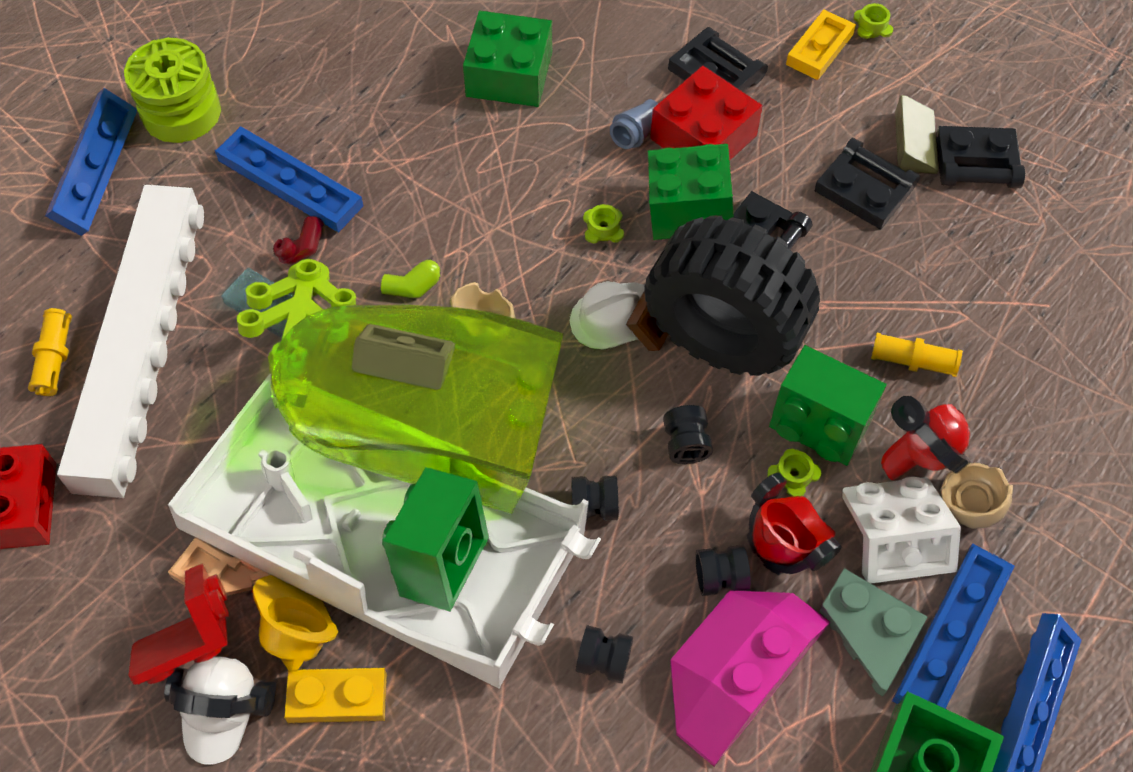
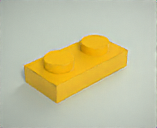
[786,10,856,80]
[284,668,387,723]

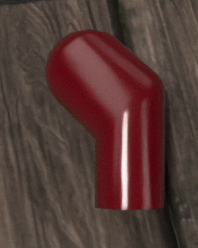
[273,216,324,265]

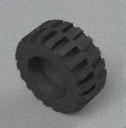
[644,216,820,376]

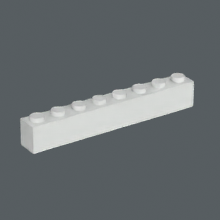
[57,185,204,498]

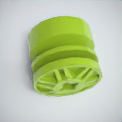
[124,37,221,143]

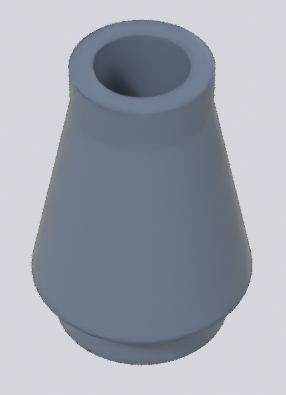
[610,99,658,149]

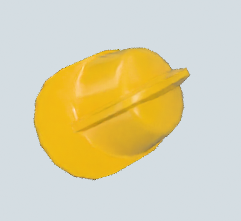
[252,575,338,672]

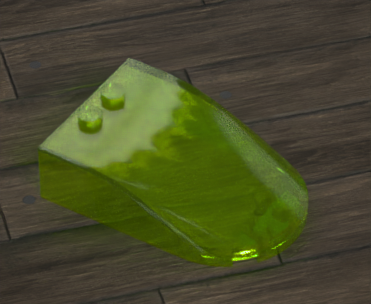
[270,305,564,514]

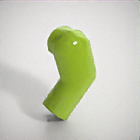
[381,260,440,298]

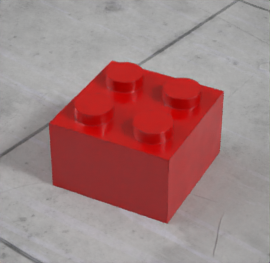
[650,66,763,160]

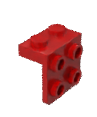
[128,563,229,685]

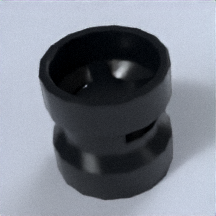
[663,405,713,464]
[571,475,619,521]
[695,545,751,596]
[576,625,634,684]

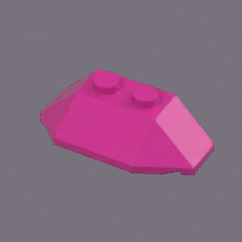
[670,591,830,767]

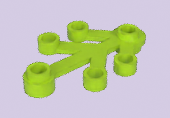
[237,259,356,381]

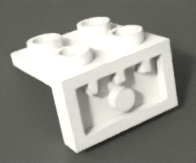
[842,477,961,584]

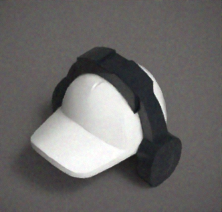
[164,657,276,764]

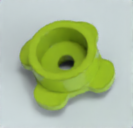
[853,3,893,39]
[583,204,624,243]
[767,449,821,497]

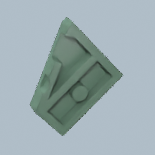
[819,568,928,697]

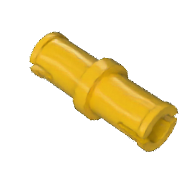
[28,308,72,396]
[871,332,963,377]

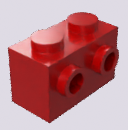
[0,444,57,549]

